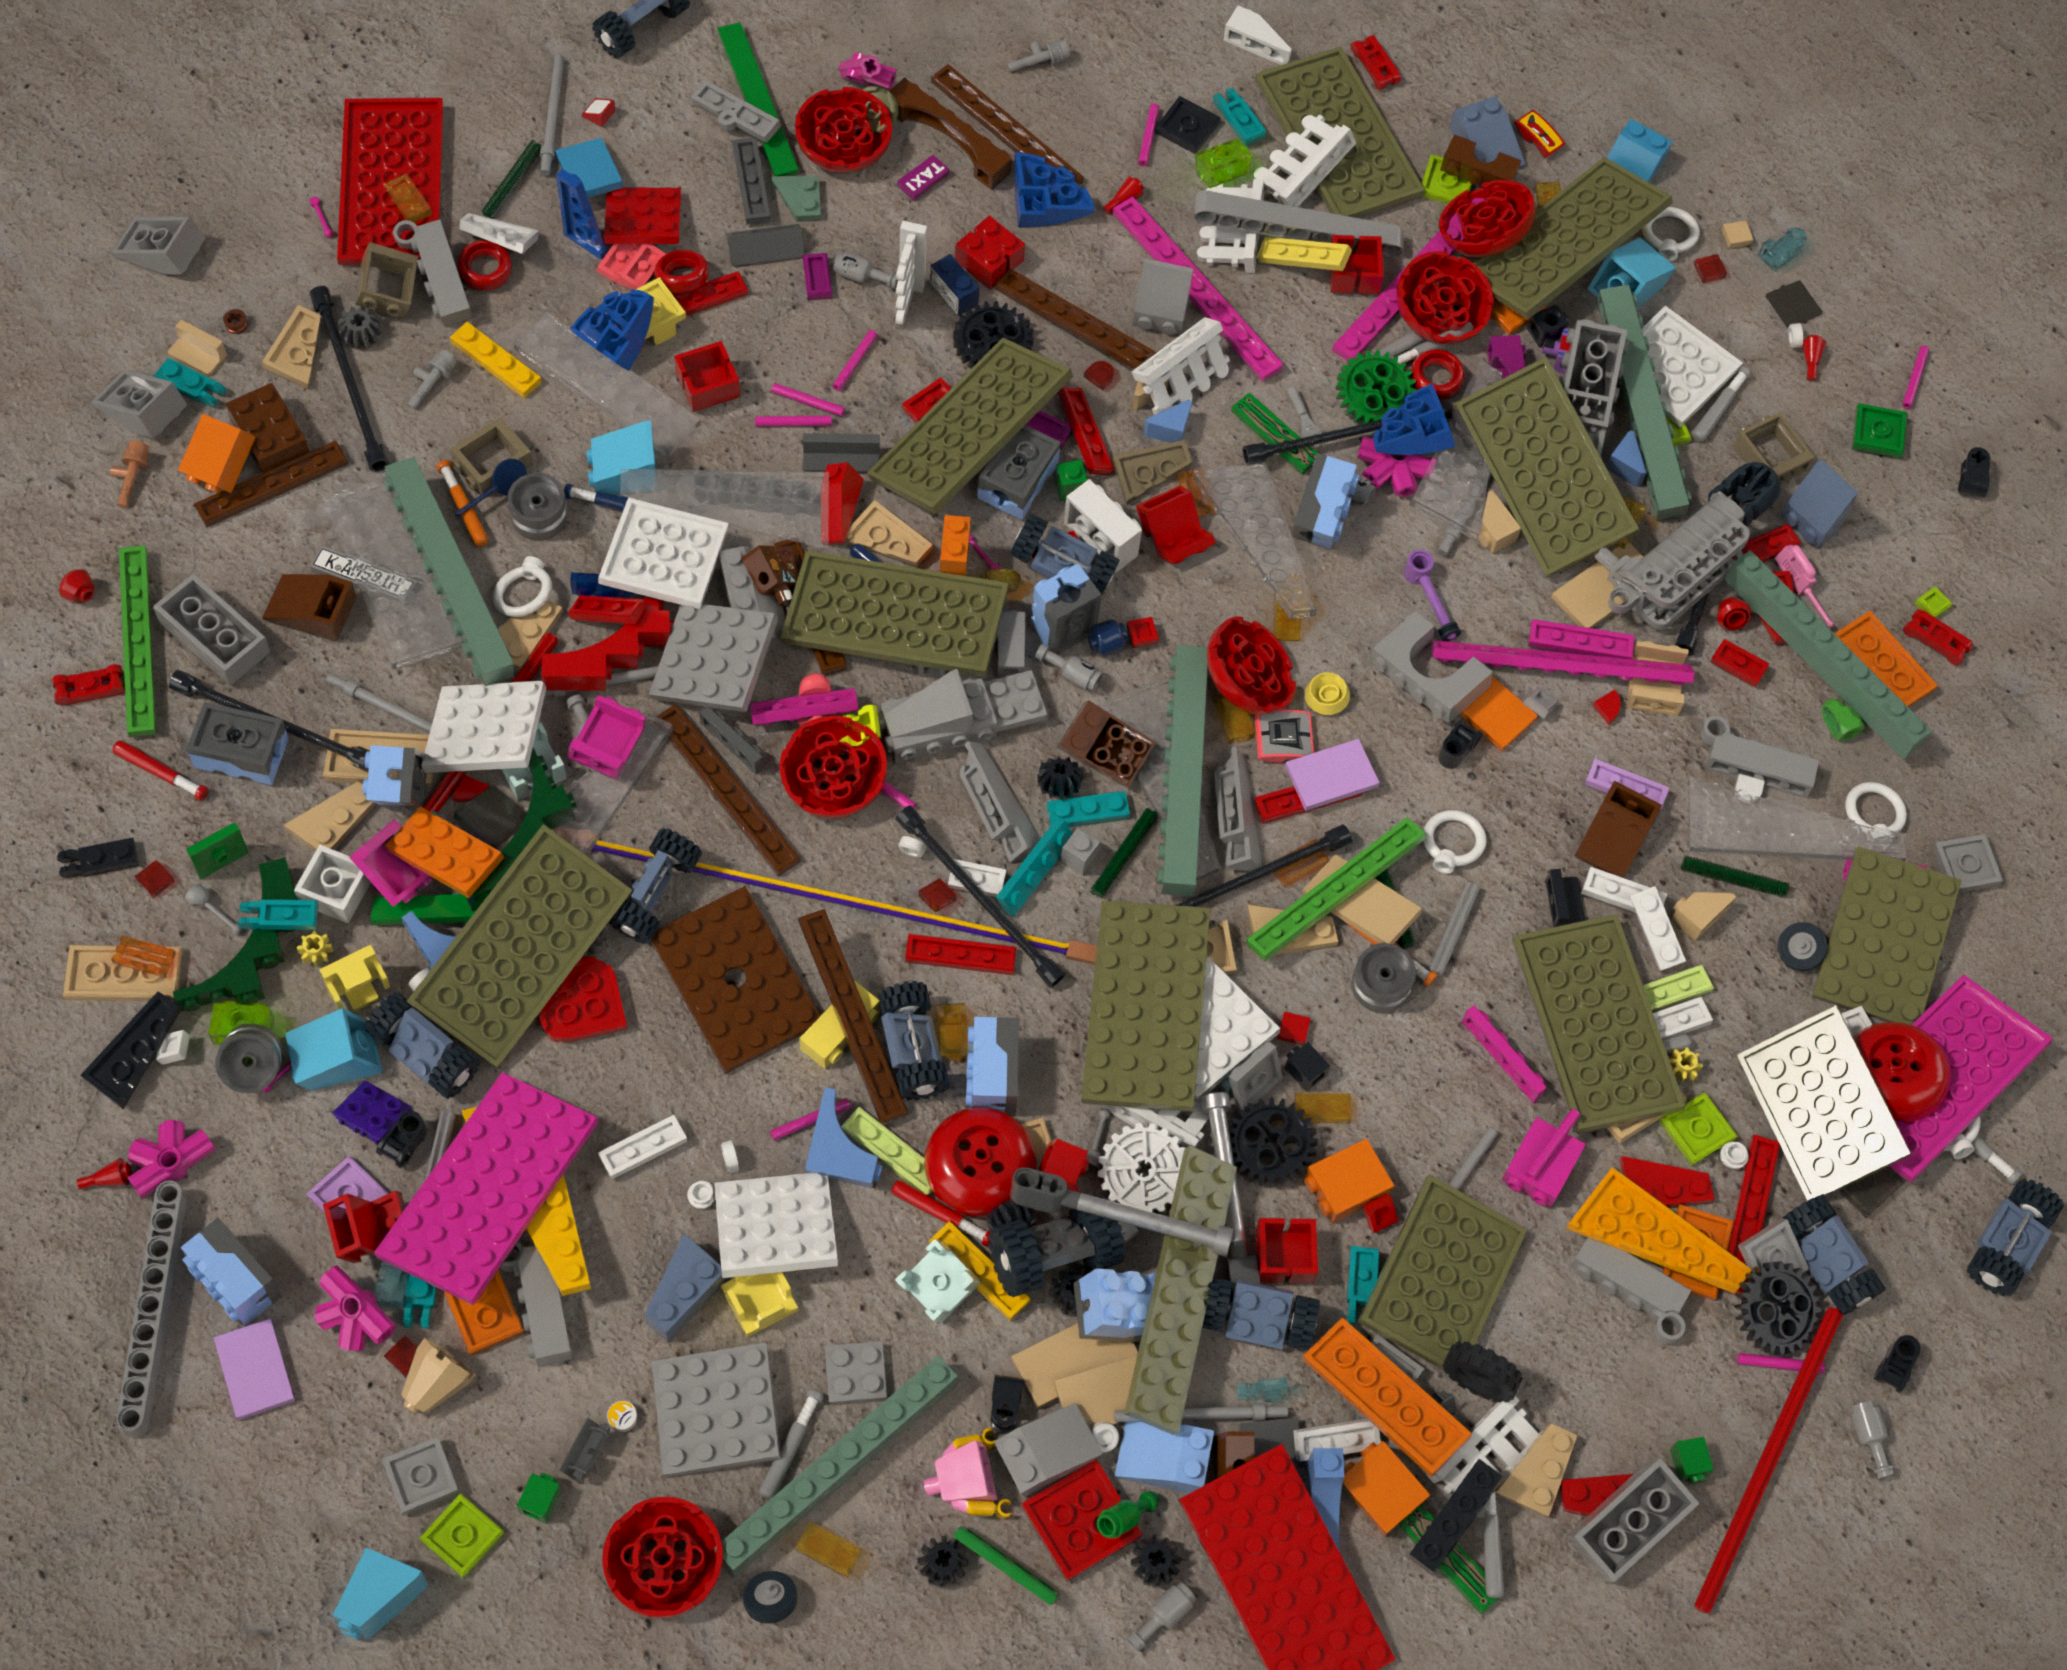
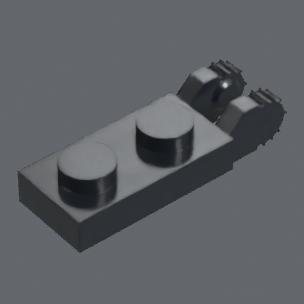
[57,837,139,878]

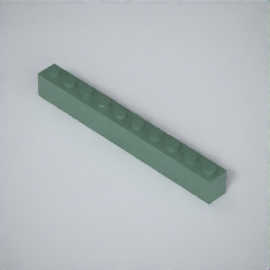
[1597,284,1692,521]
[383,457,514,686]
[1724,550,1932,760]
[1157,645,1208,897]
[714,1355,958,1578]

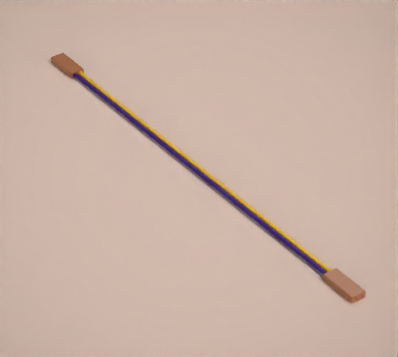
[552,827,1097,965]

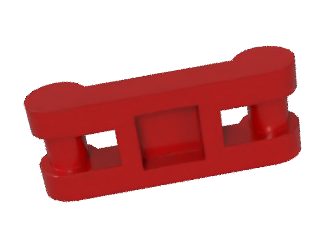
[1350,35,1401,91]
[1903,609,1973,666]
[52,664,125,706]

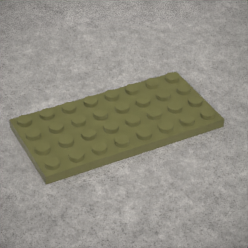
[1255,46,1425,218]
[1473,157,1673,320]
[867,338,1073,514]
[1455,357,1639,578]
[780,550,1009,677]
[407,824,632,1068]
[1081,901,1210,1112]
[1512,914,1686,1134]

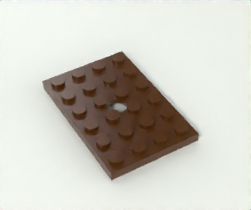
[651,886,820,1074]

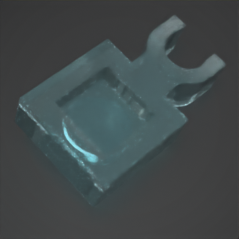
[1236,1378,1289,1402]

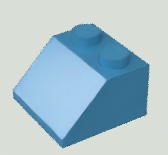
[1607,119,1673,182]

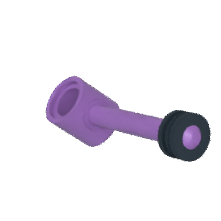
[1404,550,1461,641]

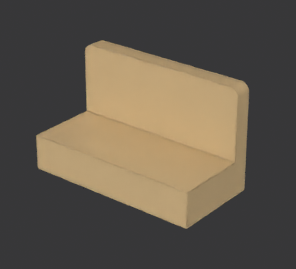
[168,319,227,377]

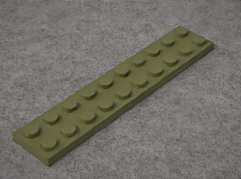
[1124,1146,1237,1435]

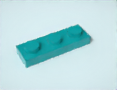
[1046,791,1130,827]

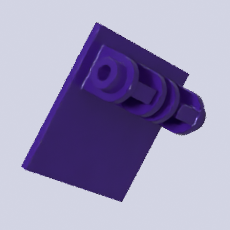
[332,1081,412,1145]

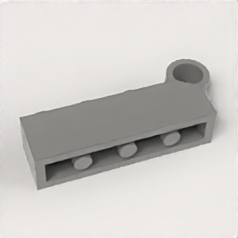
[393,220,473,326]
[1700,716,1819,799]
[1570,1237,1691,1345]
[499,1241,572,1367]

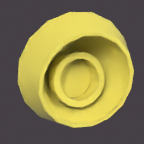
[1305,672,1350,715]

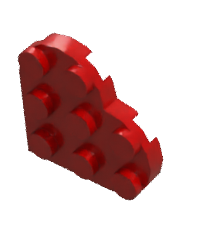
[539,956,627,1042]

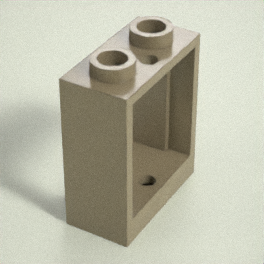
[355,242,418,319]
[1734,412,1815,485]
[450,417,533,495]

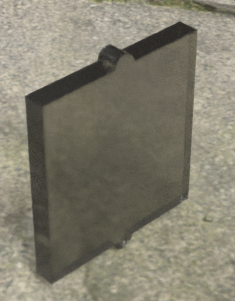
[1765,280,1823,328]

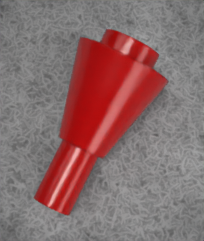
[1103,176,1144,214]
[1803,335,1827,381]
[77,1158,132,1190]

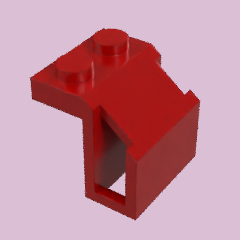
[1136,485,1216,564]
[323,1190,405,1263]

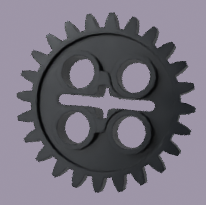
[953,301,1034,369]
[1228,1097,1318,1188]
[1734,1261,1822,1355]

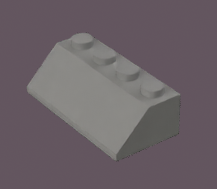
[719,546,791,650]

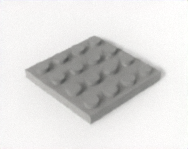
[649,604,778,712]
[652,1342,781,1478]

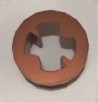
[223,309,248,334]

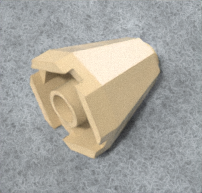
[401,1338,475,1414]

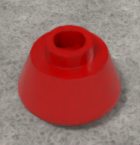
[59,569,95,603]
[1717,597,1752,630]

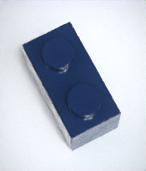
[930,254,979,316]

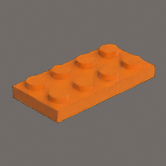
[1834,611,1938,708]
[385,807,504,898]

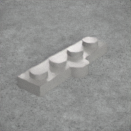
[691,80,781,143]

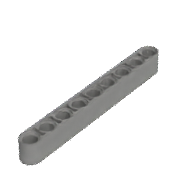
[1194,191,1404,258]
[117,1180,187,1439]

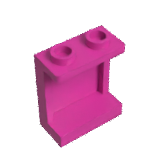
[568,695,646,780]
[349,819,433,907]
[1502,1117,1586,1207]

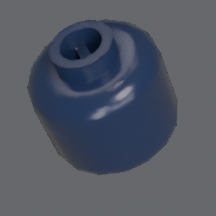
[1088,619,1128,657]

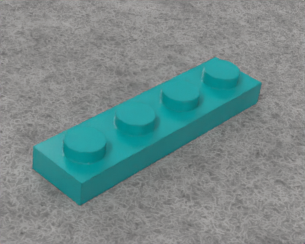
[996,818,1073,917]

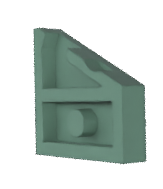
[772,175,821,222]

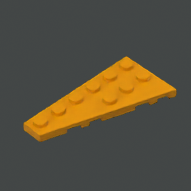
[1565,1167,1752,1294]

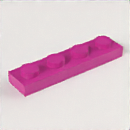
[1528,619,1634,659]
[750,688,858,725]
[1462,1005,1547,1103]

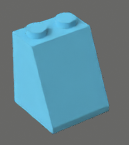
[1587,237,1676,309]
[587,420,657,495]
[285,1008,383,1090]
[333,1548,428,1641]

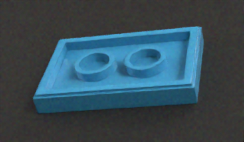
[555,138,624,198]

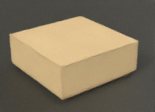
[1721,221,1753,248]

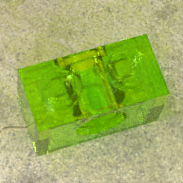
[1195,138,1253,188]
[208,1001,274,1045]

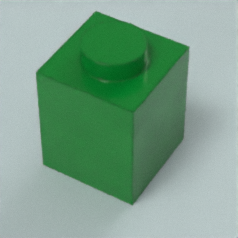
[1055,460,1087,502]
[1670,1437,1714,1485]
[517,1473,561,1524]

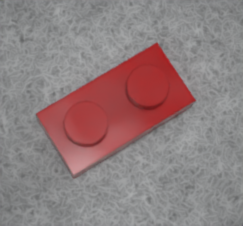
[902,378,951,423]
[1710,639,1770,687]

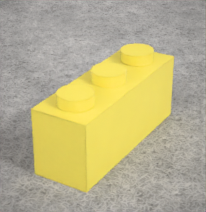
[799,981,880,1069]

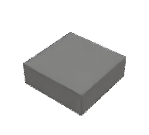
[1523,687,1559,719]

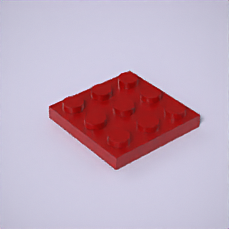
[604,187,681,244]
[1021,1459,1143,1582]

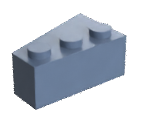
[645,1234,727,1343]

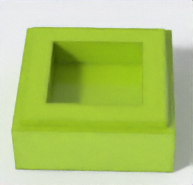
[1915,586,1953,618]

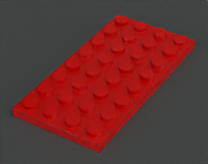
[337,98,444,265]
[1178,1444,1396,1670]

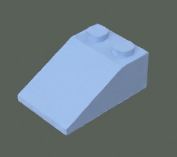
[1114,1421,1214,1494]

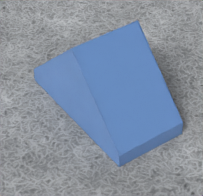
[1144,400,1192,443]
[1606,431,1646,487]

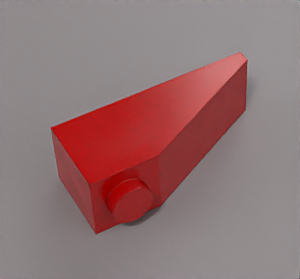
[821,462,864,546]

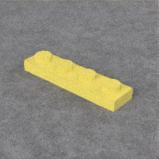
[1256,237,1352,271]

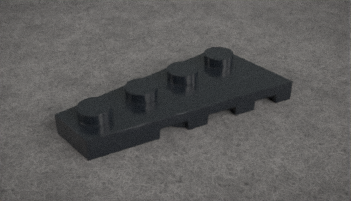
[80,991,181,1110]

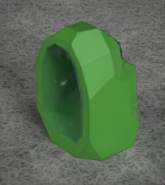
[1822,698,1865,742]

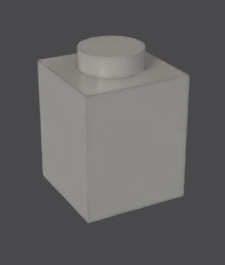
[1061,828,1100,876]

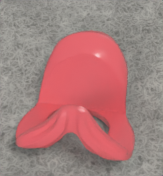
[797,673,838,726]

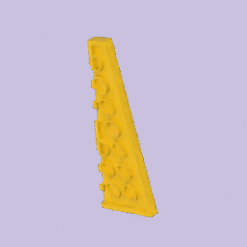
[462,1090,591,1296]

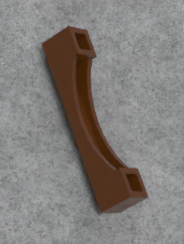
[889,77,1012,190]

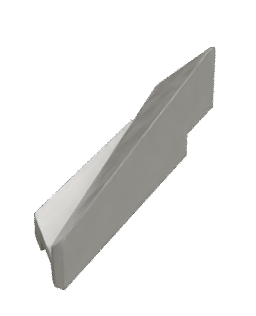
[960,741,1040,863]
[1214,746,1262,872]

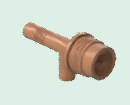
[110,441,150,508]

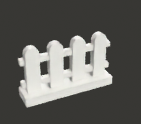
[1254,115,1356,207]
[1197,179,1265,273]
[895,221,927,325]
[1132,317,1230,415]
[1098,1100,1210,1148]
[1426,1396,1543,1518]

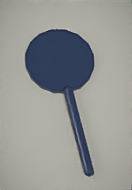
[455,458,527,517]

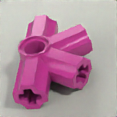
[838,53,897,90]
[1357,437,1436,498]
[128,1120,216,1199]
[314,1265,396,1351]

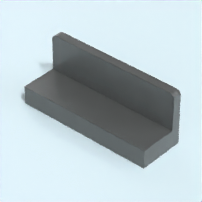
[726,224,804,266]
[803,433,880,474]

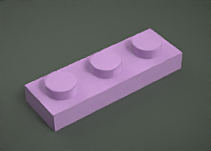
[1584,759,1669,813]

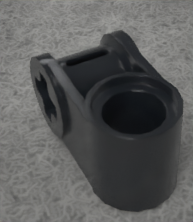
[1958,447,1990,498]
[1438,717,1484,769]
[376,1111,427,1168]
[1873,1335,1921,1393]
[990,1374,1024,1434]

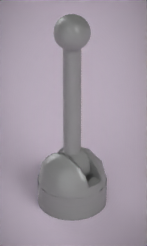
[185,883,243,935]
[1086,1109,1110,1173]

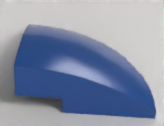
[1015,152,1095,227]
[569,289,654,371]
[1374,384,1455,455]

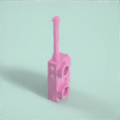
[1775,545,1834,628]

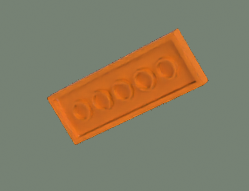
[1303,1317,1472,1477]

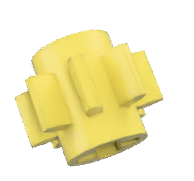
[297,931,333,967]
[1669,1047,1703,1083]

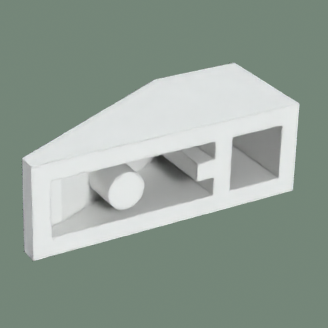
[1223,6,1292,65]

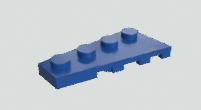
[556,169,608,260]

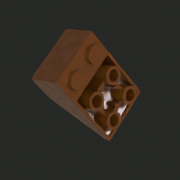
[262,574,357,641]
[1057,700,1156,788]
[1575,781,1662,878]

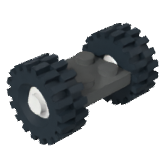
[988,1195,1125,1297]

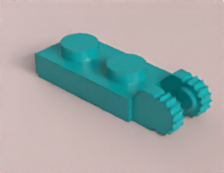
[1213,87,1267,146]
[153,358,227,408]
[238,900,319,930]
[1346,1246,1379,1327]
[403,1273,437,1329]

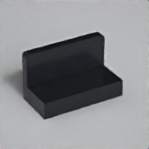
[1545,869,1585,927]

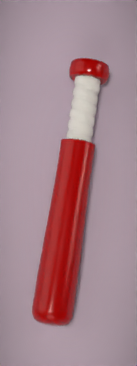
[112,740,209,801]
[891,1180,991,1247]

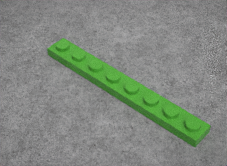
[119,545,157,737]
[1246,817,1426,962]

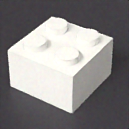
[294,845,371,923]

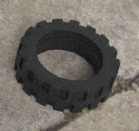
[1442,1342,1523,1403]

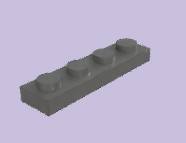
[732,137,771,225]

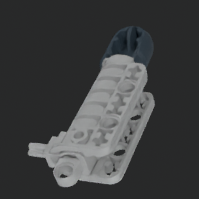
[1594,462,1780,630]

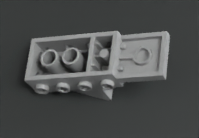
[1559,319,1629,457]
[878,669,1047,763]

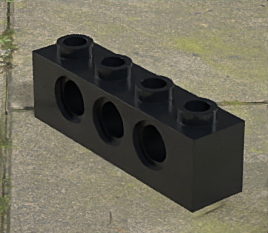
[1409,1459,1503,1576]

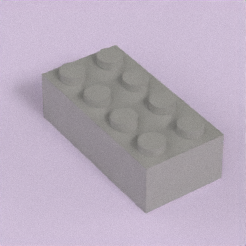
[153,573,270,686]
[1567,1458,1700,1583]

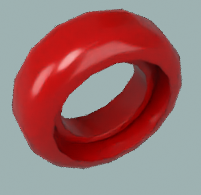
[457,240,512,291]
[654,249,709,294]
[1410,349,1465,401]

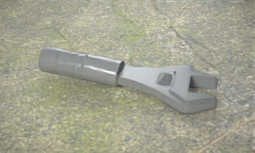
[1287,386,1324,447]

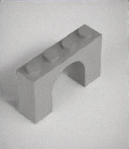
[919,610,1025,679]
[1371,611,1493,724]

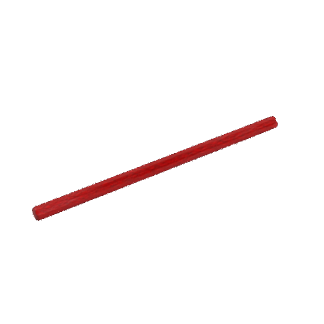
[422,632,558,813]
[1694,1307,1843,1614]

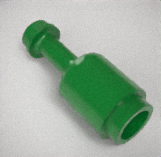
[1097,1491,1159,1538]

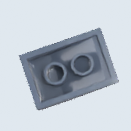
[1449,96,1526,169]
[1781,459,1858,549]

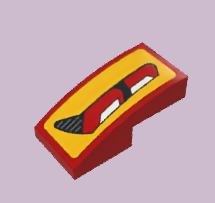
[1514,110,1566,159]

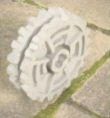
[1098,1123,1185,1213]

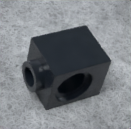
[1527,305,1569,347]
[1285,1042,1330,1092]

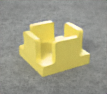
[636,277,686,346]
[319,945,390,1011]
[720,1272,798,1337]

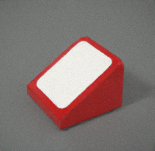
[582,98,615,127]

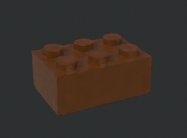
[225,383,309,473]

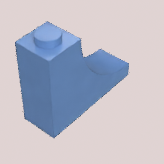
[402,911,456,969]
[805,1087,883,1188]
[1305,1448,1344,1551]

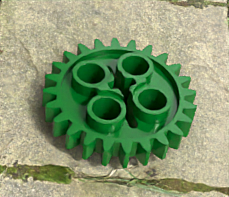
[1335,349,1416,424]

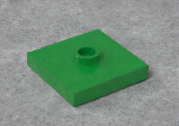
[1852,403,1907,458]
[186,823,249,880]

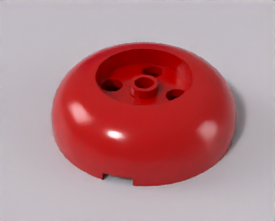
[795,87,892,173]
[1439,180,1536,257]
[1396,251,1494,345]
[1207,616,1296,715]
[779,716,887,819]
[1853,1022,1951,1123]
[924,1107,1037,1217]
[602,1497,723,1619]

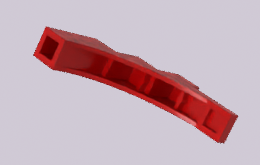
[542,596,674,691]

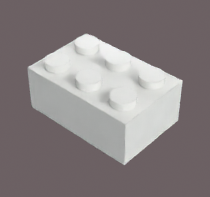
[1064,479,1142,573]

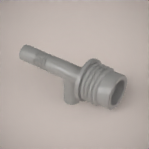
[1007,39,1070,72]
[407,349,458,410]

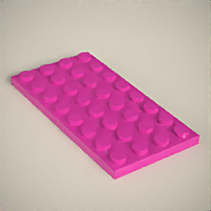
[1873,974,2053,1183]
[374,1072,599,1305]

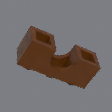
[1440,134,1522,187]

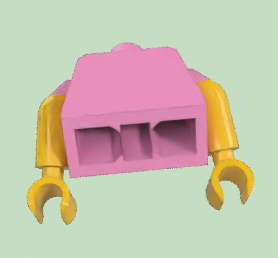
[924,1428,1012,1519]

